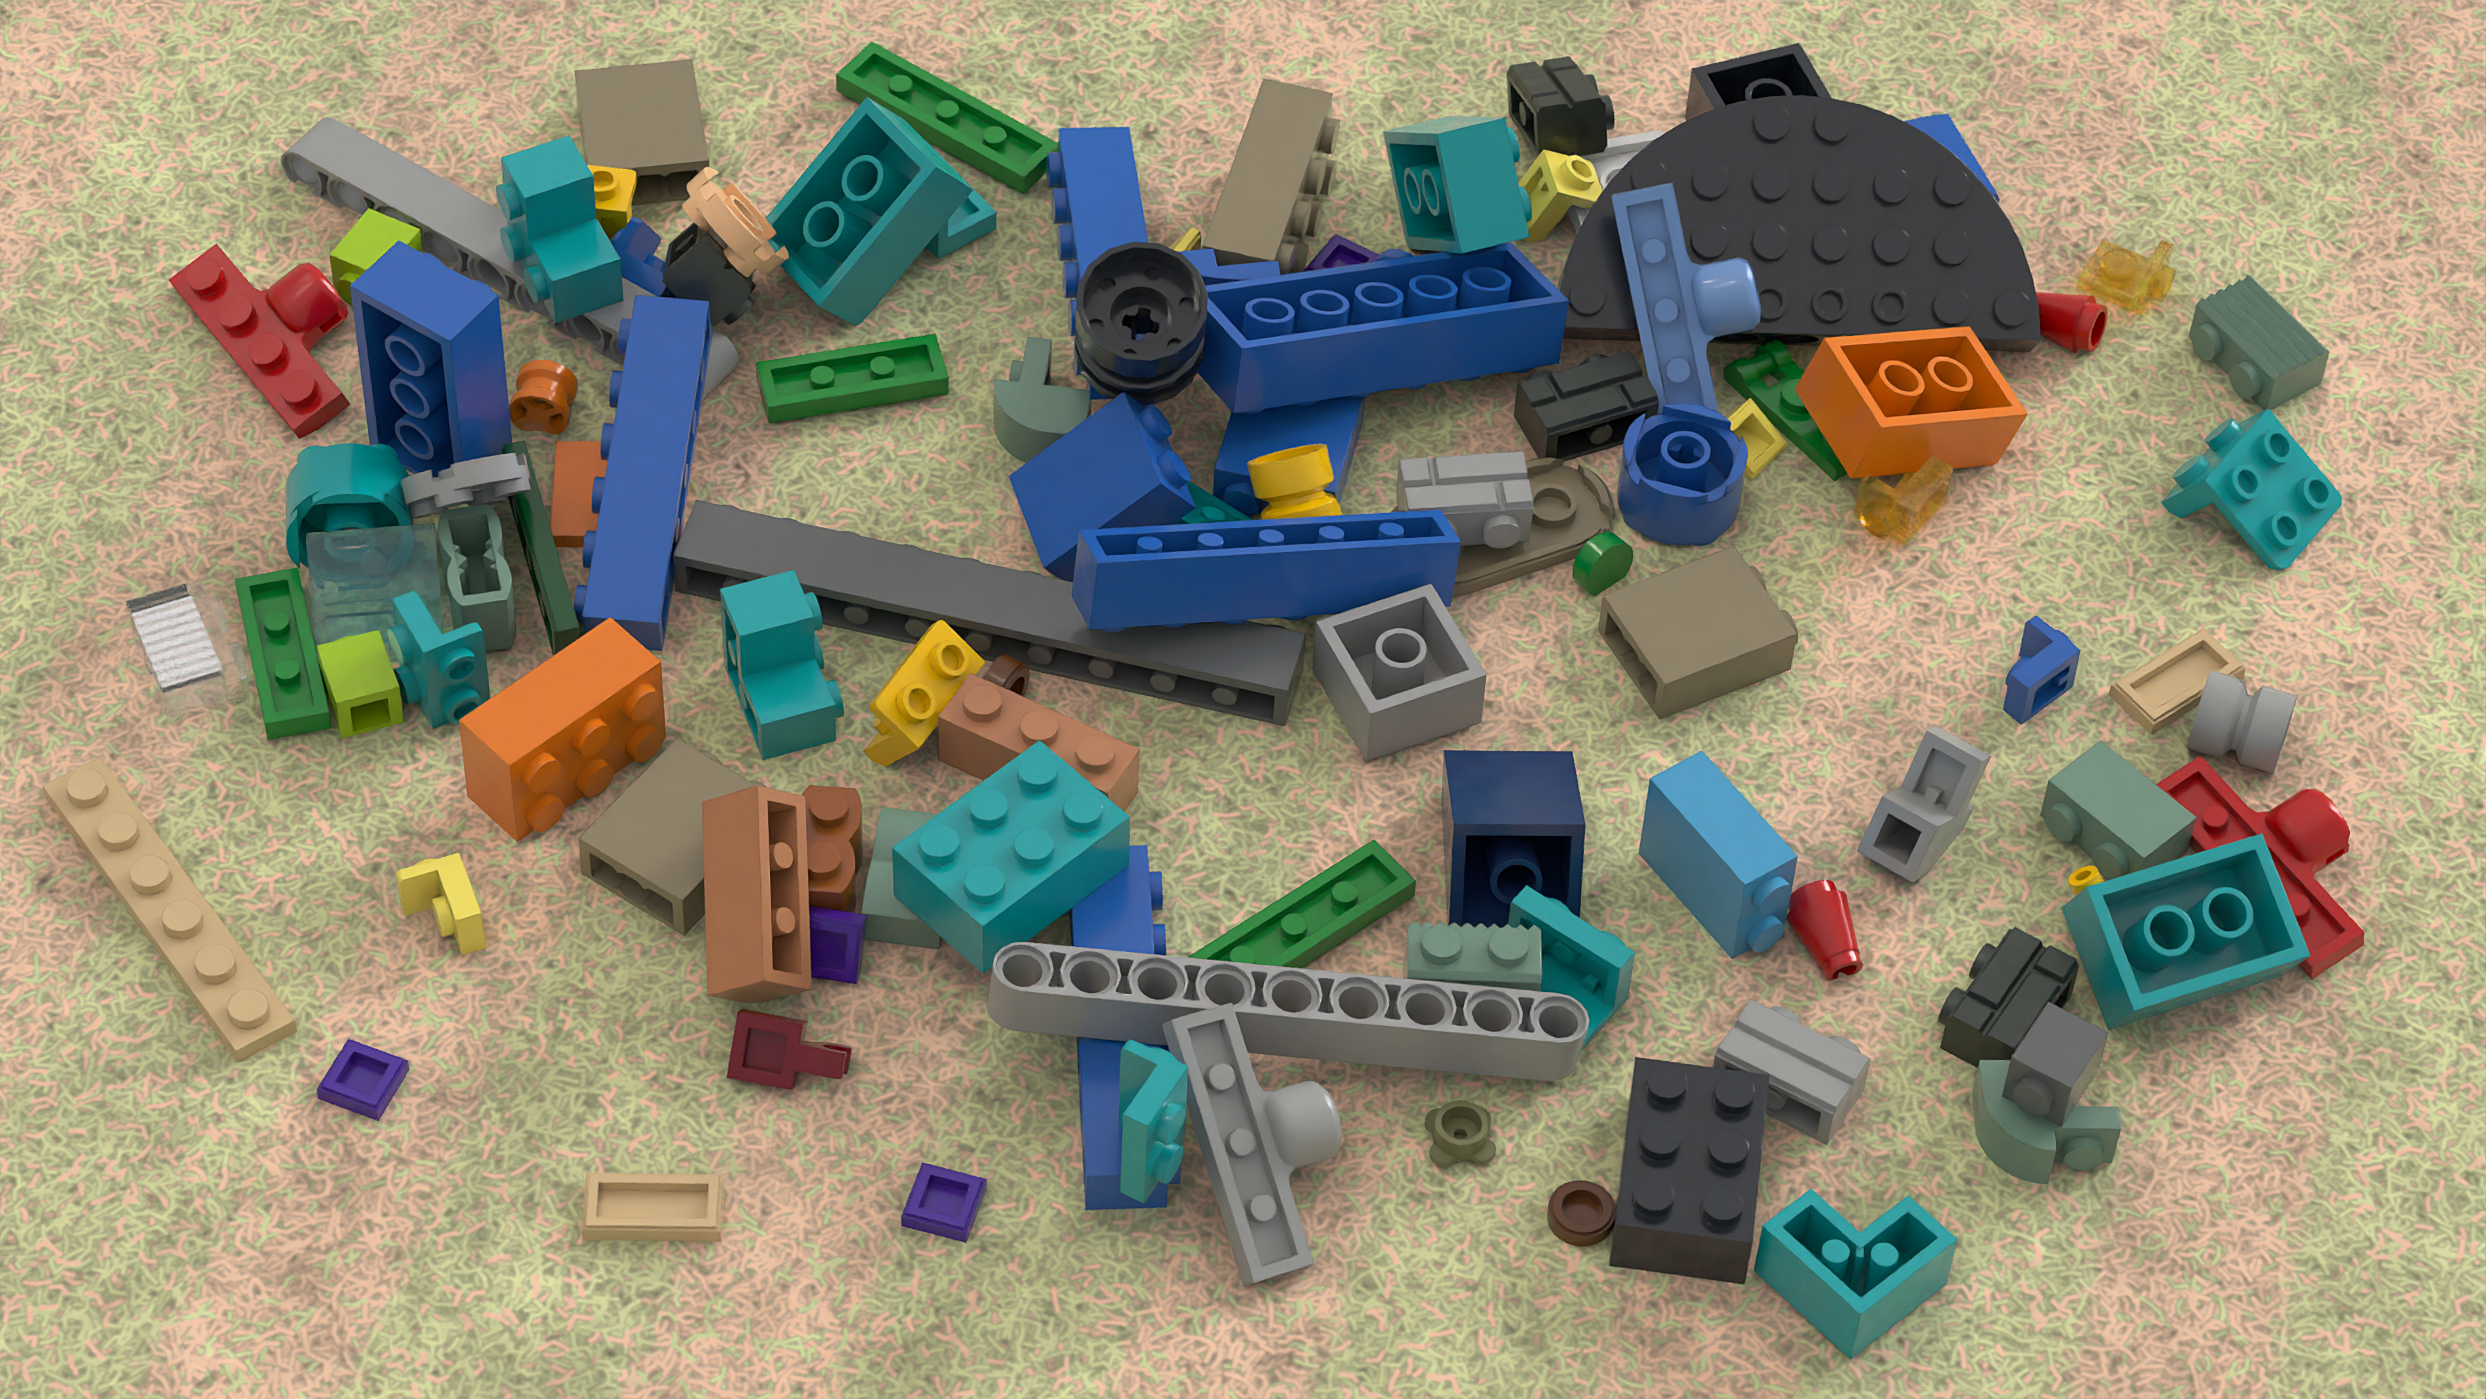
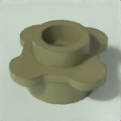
[1424,1101,1496,1167]

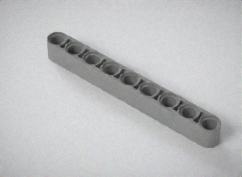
[281,117,739,401]
[986,942,1589,1081]

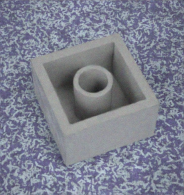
[1312,584,1487,761]

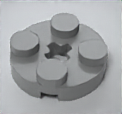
[401,453,531,519]

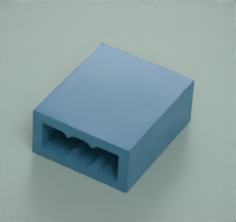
[1638,751,1798,959]

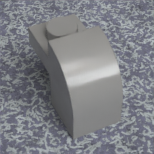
[1857,726,1991,882]

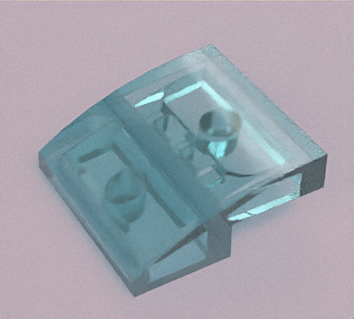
[306,523,444,663]

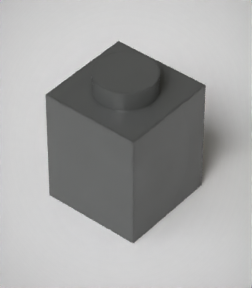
[2002,1002,2109,1127]

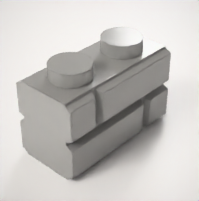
[1396,451,1533,549]
[1713,1000,1871,1145]

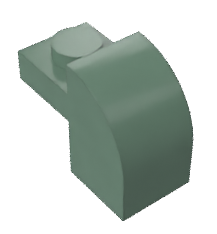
[994,337,1092,463]
[1972,1060,2121,1184]

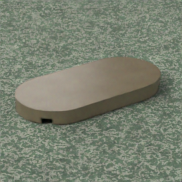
[1391,457,1613,598]

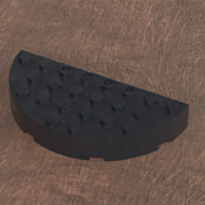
[1557,95,2041,352]

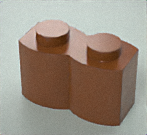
[802,785,863,913]

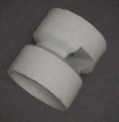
[2187,670,2298,775]

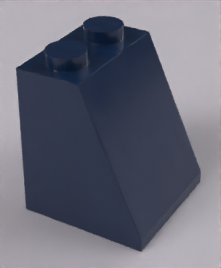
[1441,750,1586,928]

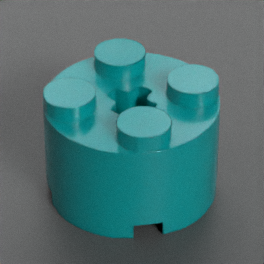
[285,443,414,585]

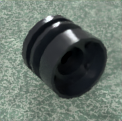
[1075,242,1208,406]

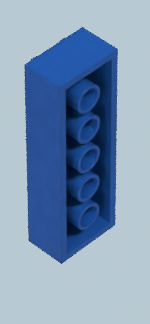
[1197,243,1569,414]

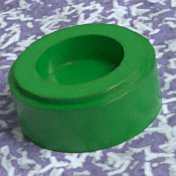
[1572,532,1633,596]

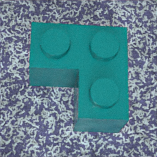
[496,135,623,323]
[720,570,844,760]
[1754,1188,1958,1360]

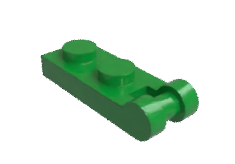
[1723,338,1848,481]

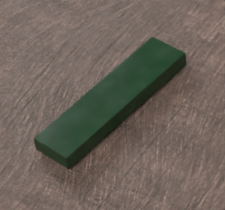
[501,440,580,656]

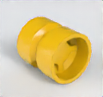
[1247,444,1342,520]

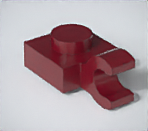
[726,1009,853,1090]

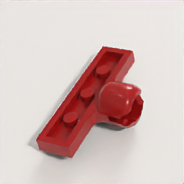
[168,243,351,439]
[2156,755,2365,980]

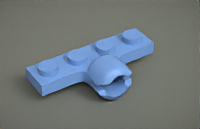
[1612,182,1761,414]

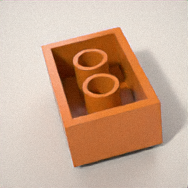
[1794,326,2028,479]
[459,617,666,842]

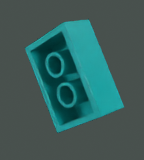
[766,97,974,326]
[1383,116,1532,254]
[892,740,1130,974]
[2061,834,2311,1030]

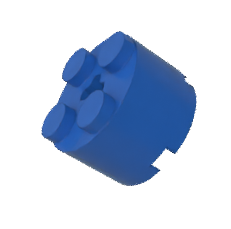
[1617,403,1748,546]

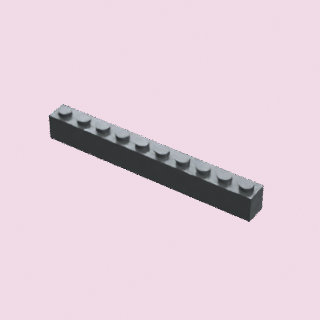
[673,500,1306,726]

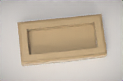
[2108,628,2246,735]
[582,1173,723,1242]

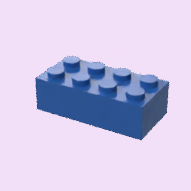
[350,240,512,504]

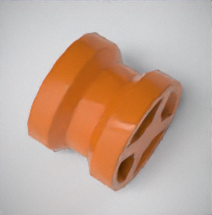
[509,359,578,435]

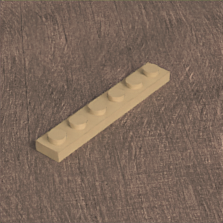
[42,757,297,1062]

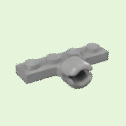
[1162,1002,1342,1286]

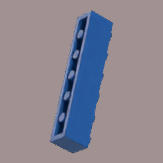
[1046,127,1148,400]
[574,295,713,651]
[1071,510,1461,632]
[1070,845,1181,1210]

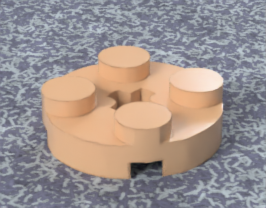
[682,167,789,277]

